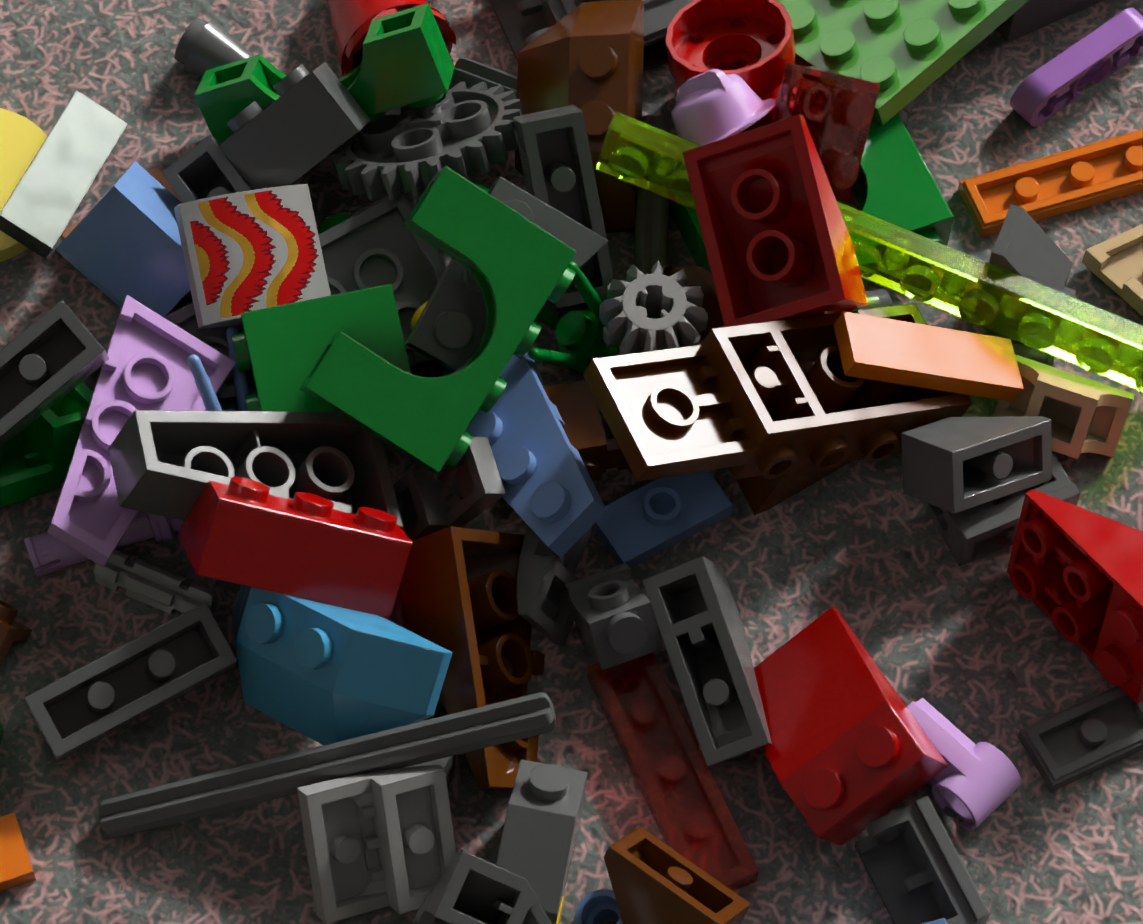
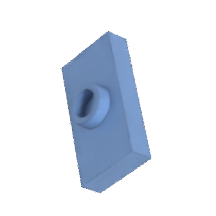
[592,471,733,569]

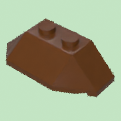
[515,0,644,233]

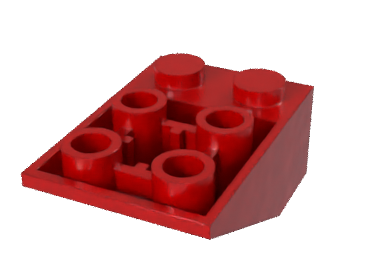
[1007,489,1143,704]

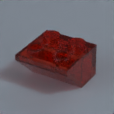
[772,61,881,203]

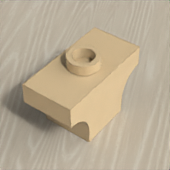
[993,354,1135,459]

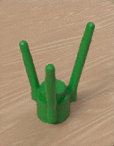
[528,261,619,375]

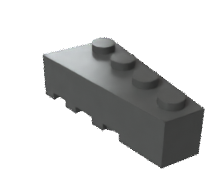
[108,410,403,528]

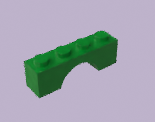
[194,3,455,143]

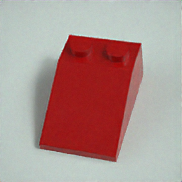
[682,114,869,327]
[754,606,948,846]

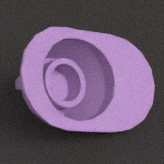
[666,69,776,177]

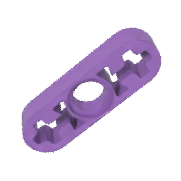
[1010,8,1143,127]

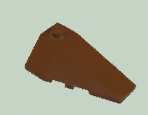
[400,526,545,791]

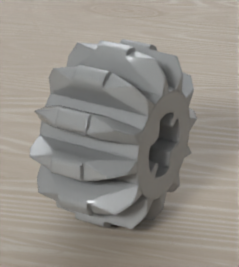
[599,260,708,355]

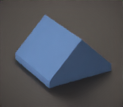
[55,161,191,317]

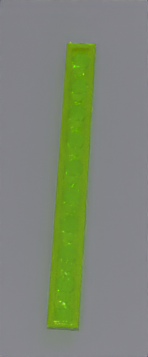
[596,111,1143,393]

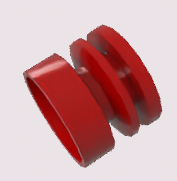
[666,0,802,134]

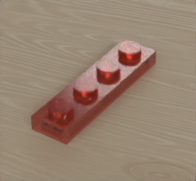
[587,653,759,891]

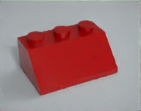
[178,477,412,618]

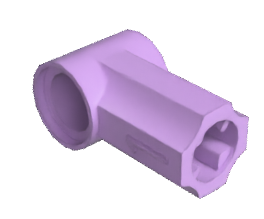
[907,697,1021,831]

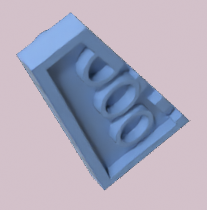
[440,353,607,557]

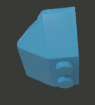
[232,585,453,745]

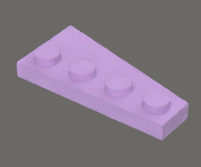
[47,295,236,567]

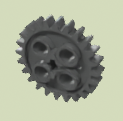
[329,81,524,200]

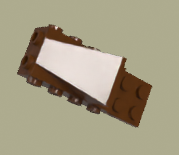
[583,303,972,515]

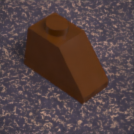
[604,826,751,924]

